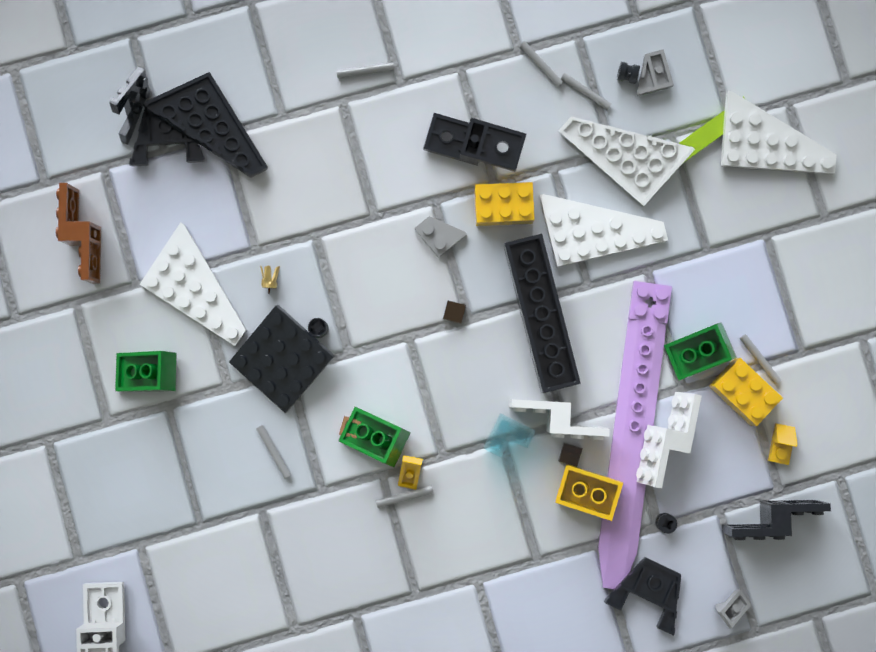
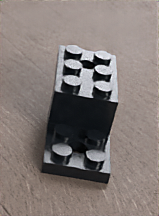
[423,113,527,172]
[722,500,831,540]

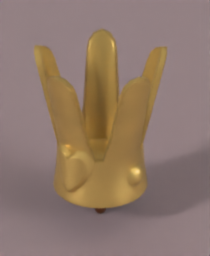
[260,265,280,294]

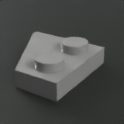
[637,49,674,96]
[415,216,467,258]

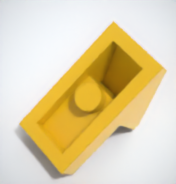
[768,423,797,465]
[398,455,423,490]

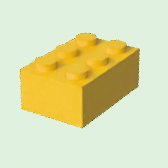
[474,182,534,226]
[709,358,783,426]
[555,464,624,521]

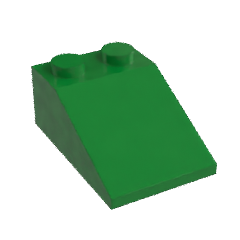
[664,322,737,380]
[115,351,177,392]
[339,407,411,467]

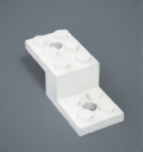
[636,392,702,488]
[509,399,610,440]
[76,582,126,652]

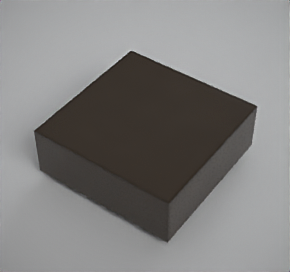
[443,300,466,324]
[558,443,583,467]

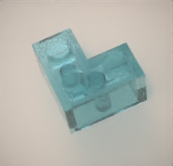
[483,413,535,457]

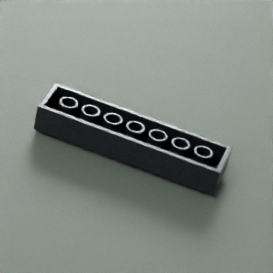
[503,234,581,393]

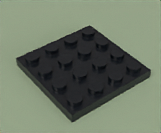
[229,305,335,413]

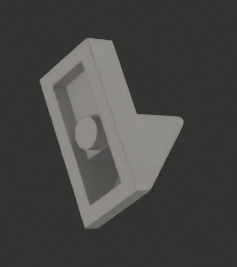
[715,589,751,629]

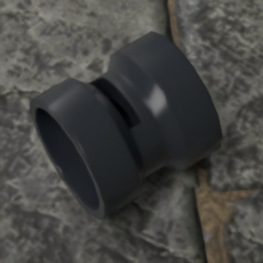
[617,61,640,84]
[308,318,329,338]

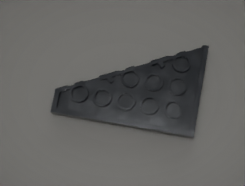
[143,72,268,178]

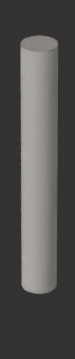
[520,41,563,87]
[337,62,394,78]
[561,73,611,110]
[740,334,781,384]
[256,425,291,479]
[376,486,433,508]

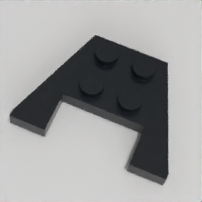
[109,67,151,145]
[129,109,205,167]
[604,557,681,636]

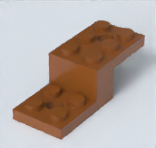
[55,183,101,284]

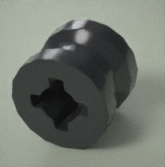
[655,513,678,534]

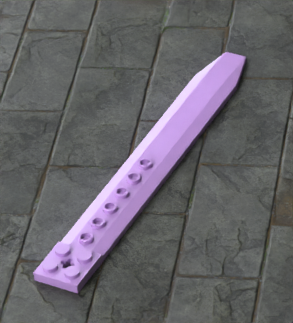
[598,281,672,589]

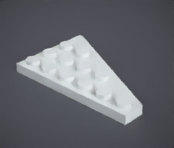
[720,91,837,174]
[558,116,695,206]
[539,194,668,267]
[139,222,247,347]

